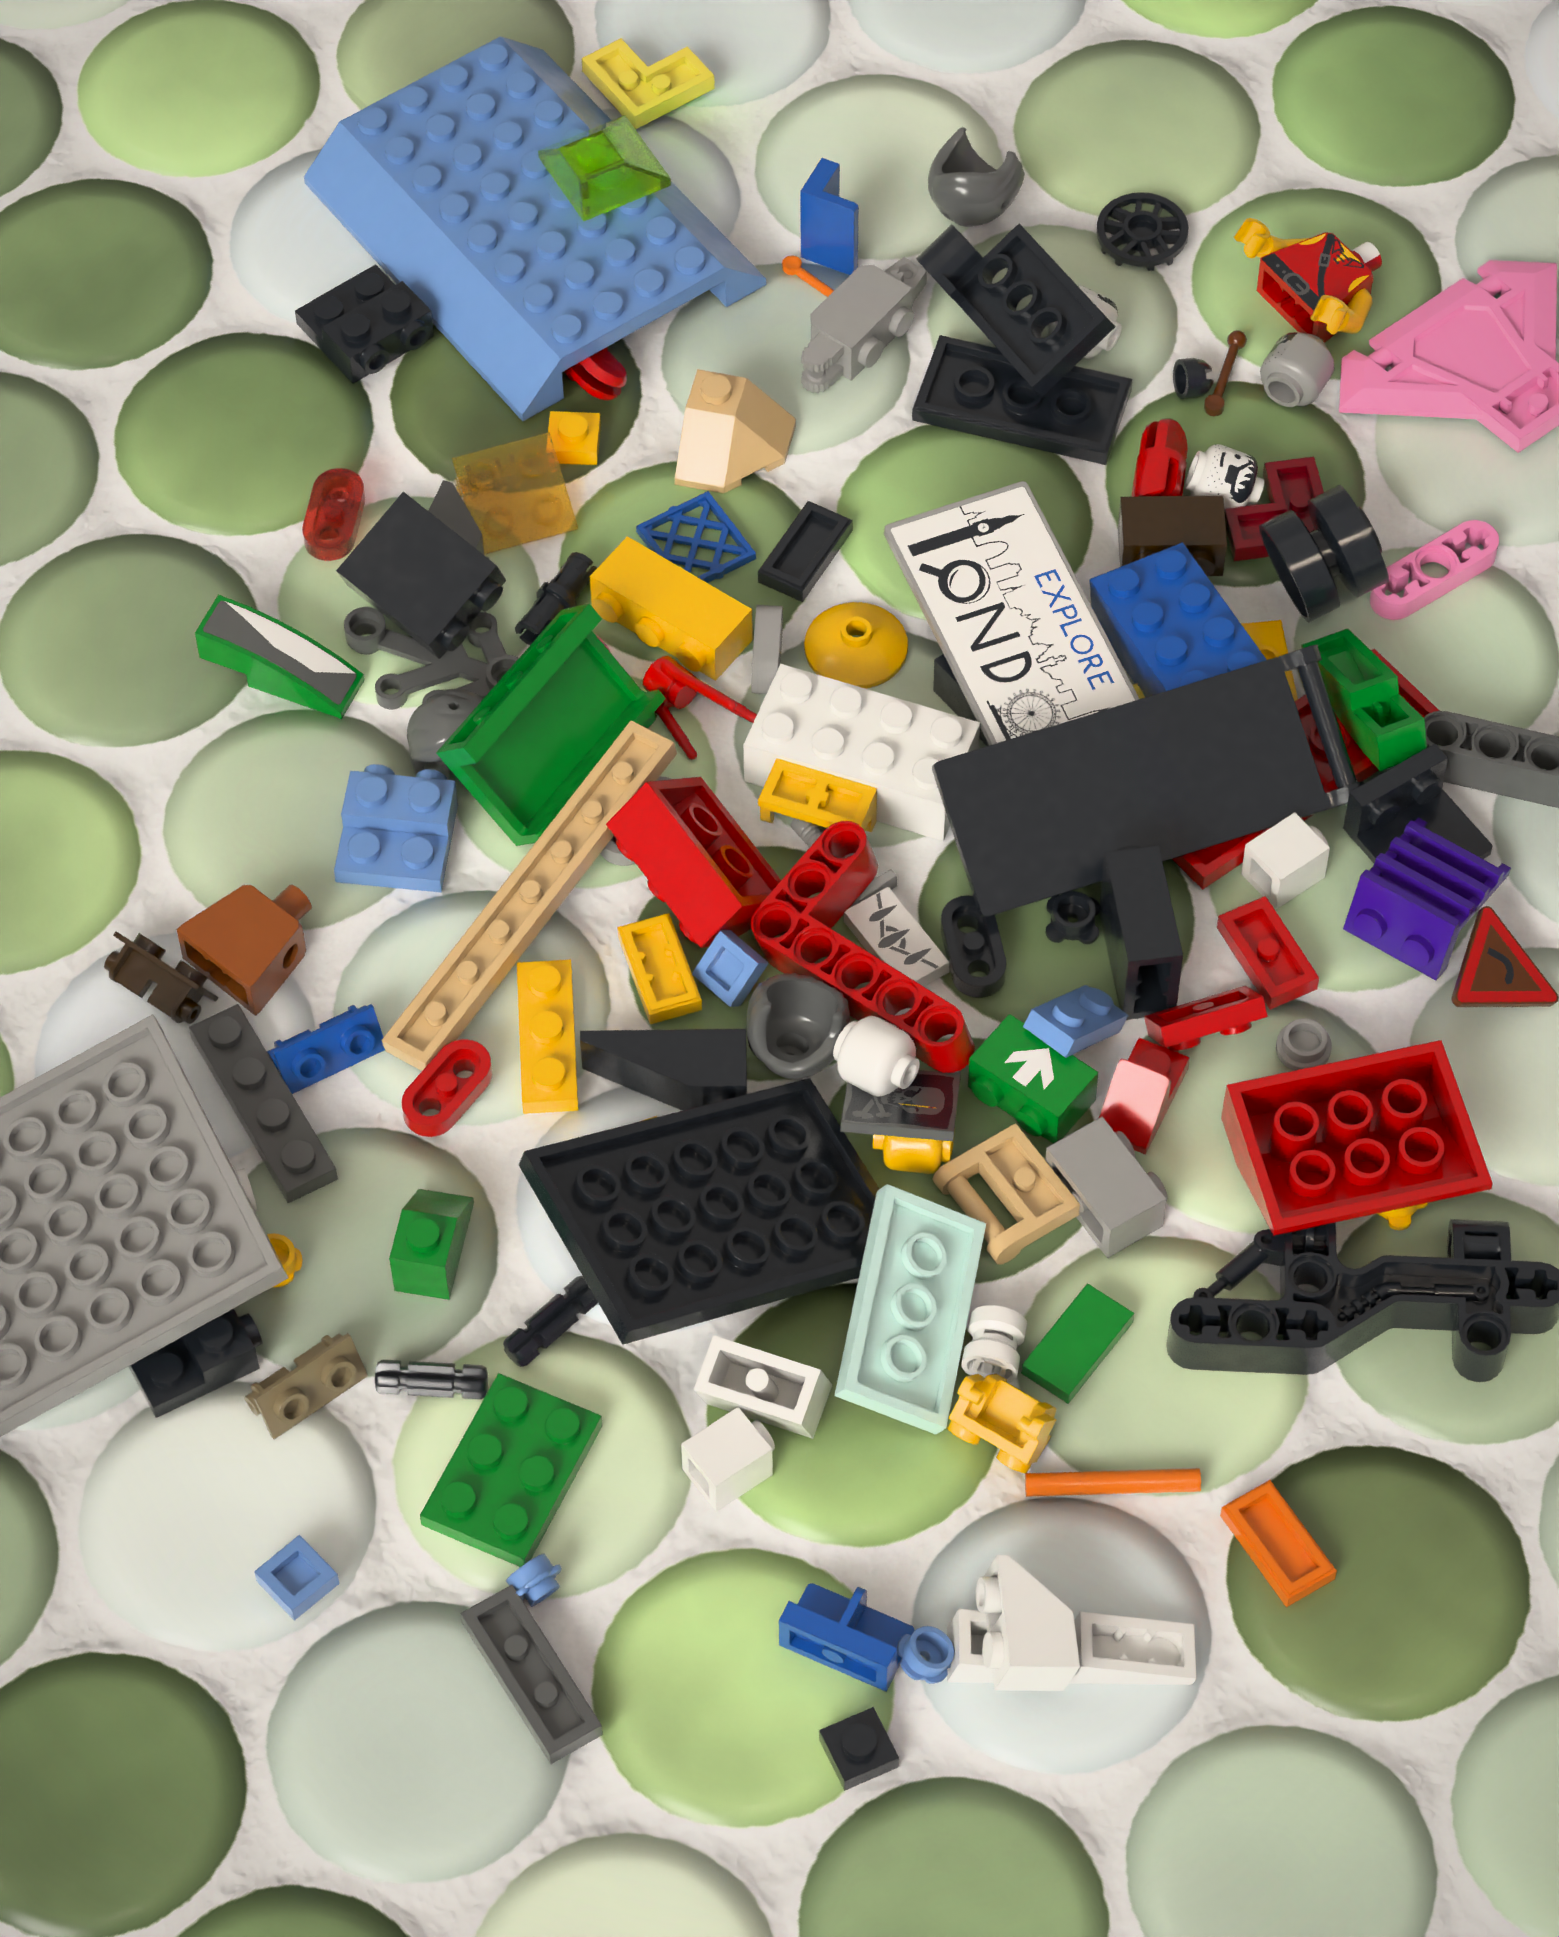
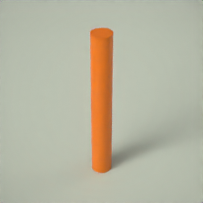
[1025,1468,1201,1497]

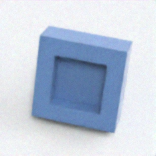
[692,930,768,1007]
[254,1535,340,1621]

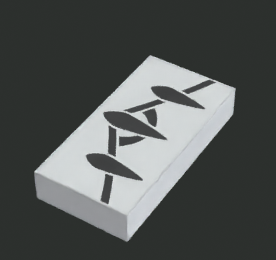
[844,887,950,986]

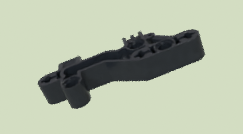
[1166,1219,1559,1382]

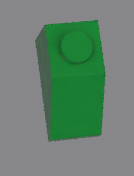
[389,1189,474,1300]

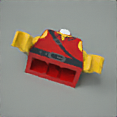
[1234,218,1382,343]

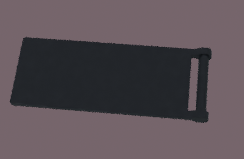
[932,645,1364,918]

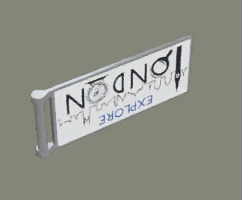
[884,481,1139,746]

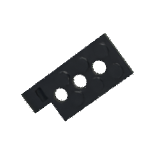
[916,223,1116,397]

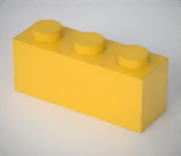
[590,536,753,681]

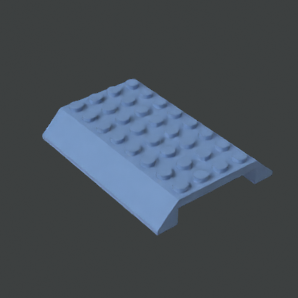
[304,36,766,421]

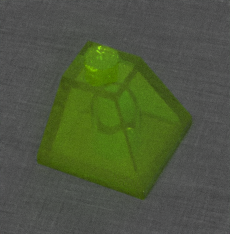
[538,115,671,221]

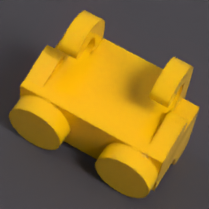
[947,1373,1057,1473]

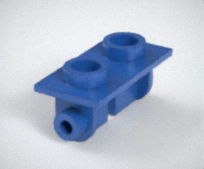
[267,1004,385,1094]

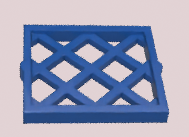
[636,491,756,583]

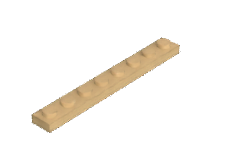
[381,721,677,1071]

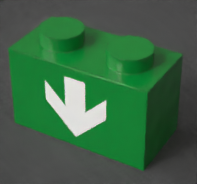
[968,1014,1099,1144]

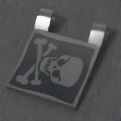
[841,1070,961,1141]

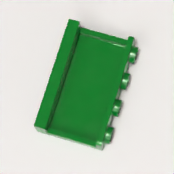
[436,603,666,846]

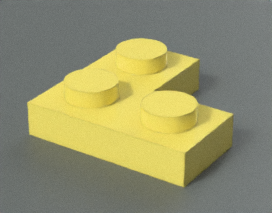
[582,38,715,130]

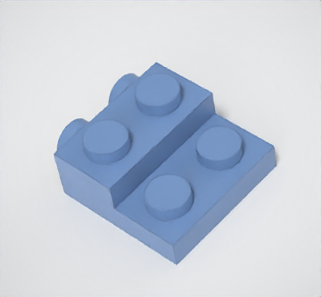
[334,764,458,893]

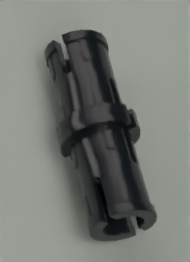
[515,552,597,645]

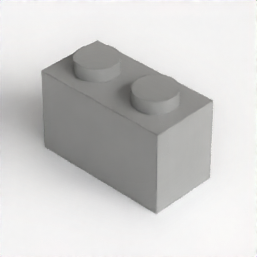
[1045,1117,1168,1258]

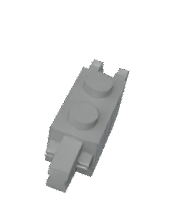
[801,257,927,393]

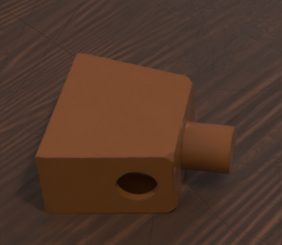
[176,885,312,1016]

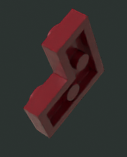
[1225,456,1324,562]

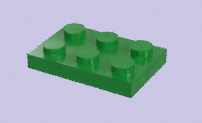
[420,1373,603,1567]

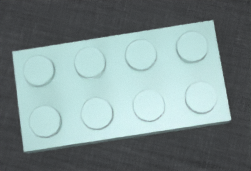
[834,1184,986,1434]

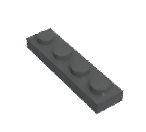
[189,1004,338,1203]

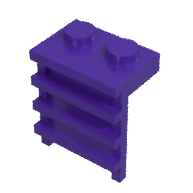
[1343,817,1511,981]

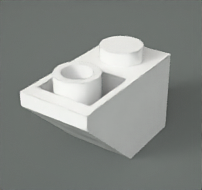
[976,1555,1080,1691]

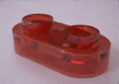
[302,468,365,561]

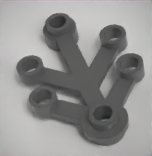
[344,607,519,710]

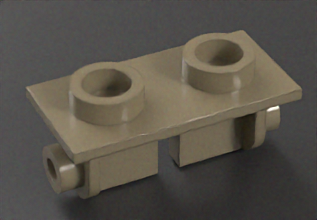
[244,1333,368,1439]

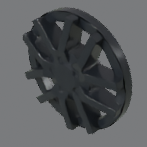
[1096,192,1189,271]

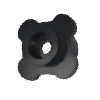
[1045,891,1100,944]

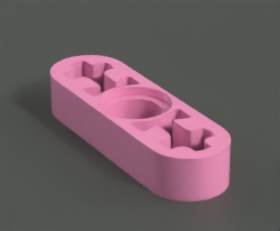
[1370,520,1499,620]

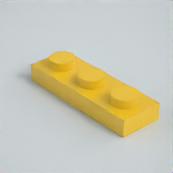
[517,959,578,1114]

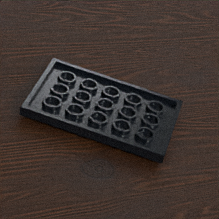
[519,1078,879,1345]

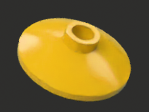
[804,602,908,689]

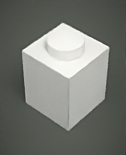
[1241,812,1330,910]
[681,1407,775,1512]

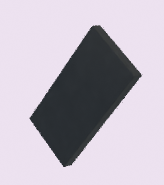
[912,335,1132,465]

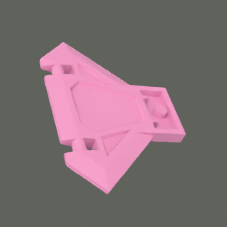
[1339,260,1559,453]

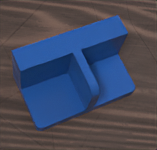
[779,1583,915,1692]

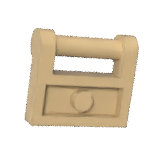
[932,1123,1080,1265]

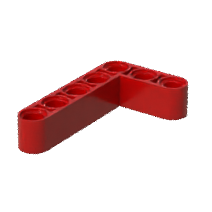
[750,821,975,1073]

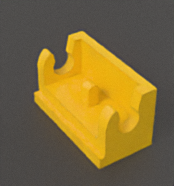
[758,758,877,832]

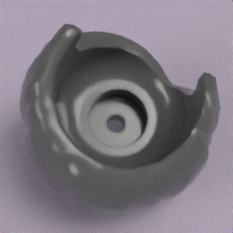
[928,127,1025,227]
[407,689,484,775]
[746,973,850,1079]

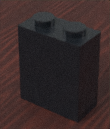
[336,491,506,659]
[1099,845,1183,1020]

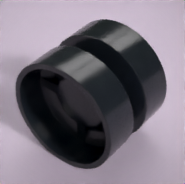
[1259,485,1389,623]

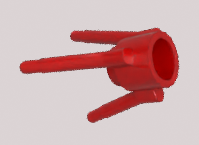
[643,655,757,760]

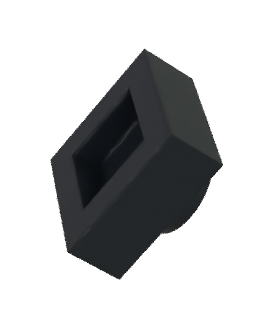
[819,1707,899,1791]

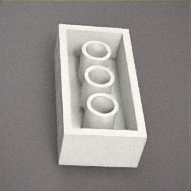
[743,664,980,841]

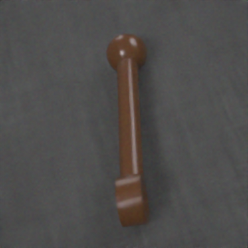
[1204,330,1247,416]

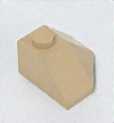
[675,369,796,494]

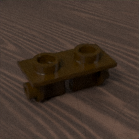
[104,931,219,1024]

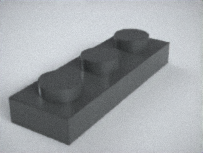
[461,1585,603,1764]

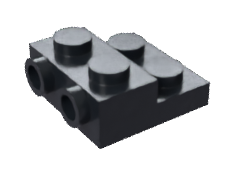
[295,264,434,384]
[128,1309,263,1418]

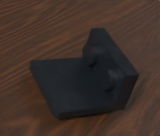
[1343,744,1493,863]

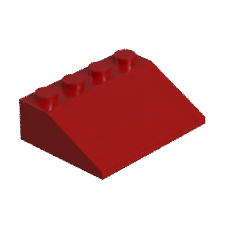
[1221,1040,1493,1236]

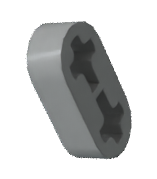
[751,605,783,694]

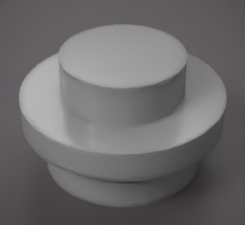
[1276,1018,1332,1070]

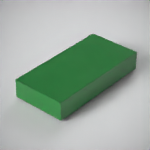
[1021,1283,1134,1404]

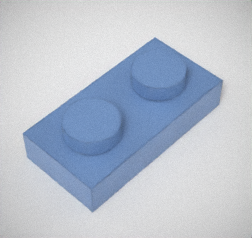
[1023,985,1128,1058]

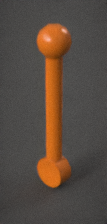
[782,256,834,297]

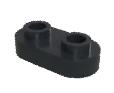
[941,895,1007,998]

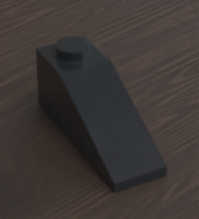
[580,1029,747,1111]

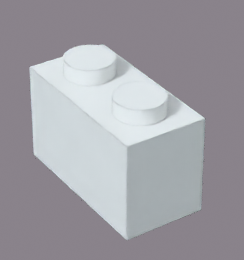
[693,1335,832,1439]

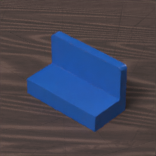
[800,158,859,275]

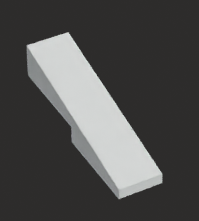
[947,1608,1197,1685]

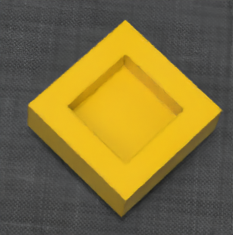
[546,411,601,465]

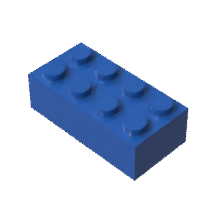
[1089,542,1266,697]

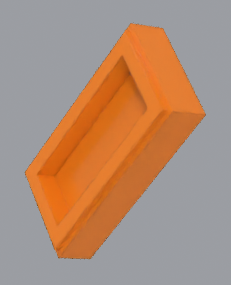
[1220,1480,1337,1608]

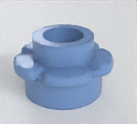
[506,1554,562,1607]
[897,1626,954,1684]

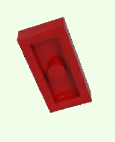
[1217,896,1319,1010]
[1144,985,1268,1051]

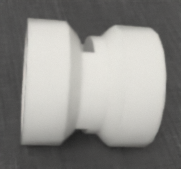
[961,1305,1027,1382]

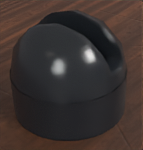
[1173,358,1214,399]

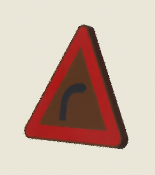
[1451,906,1559,1007]

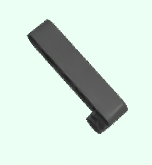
[1424,711,1559,808]

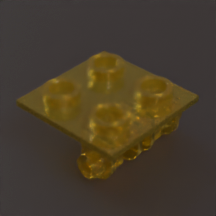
[452,432,578,555]

